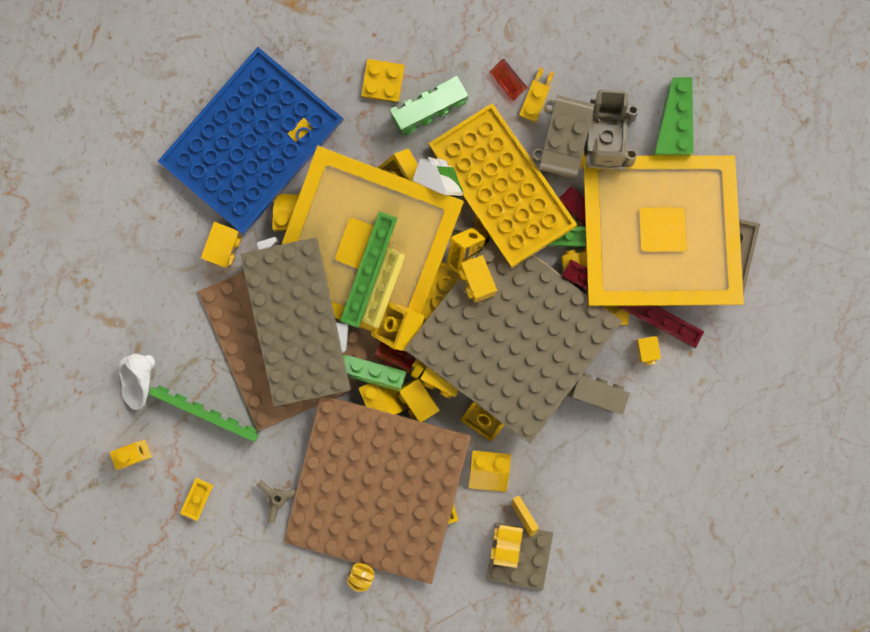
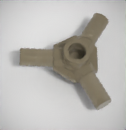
[257,479,297,523]

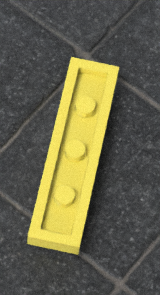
[362,248,405,328]

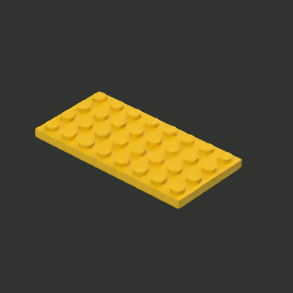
[428,103,577,268]

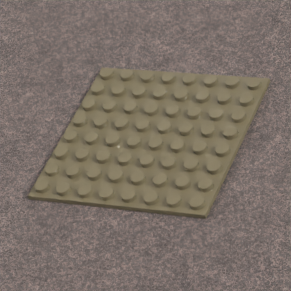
[404,238,622,444]

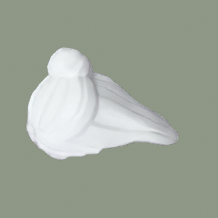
[118,354,155,410]

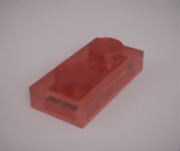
[489,59,528,101]

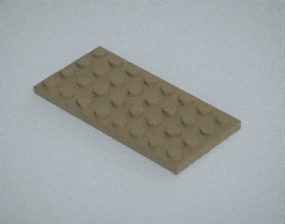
[240,237,351,407]

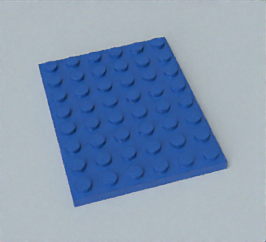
[158,47,344,235]

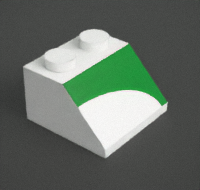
[413,157,463,196]

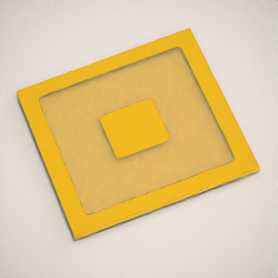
[281,145,464,331]
[583,155,744,306]

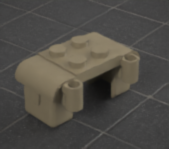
[587,90,639,171]
[532,95,594,179]

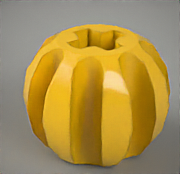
[347,562,374,592]

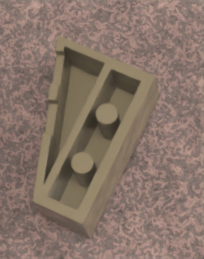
[567,373,630,415]

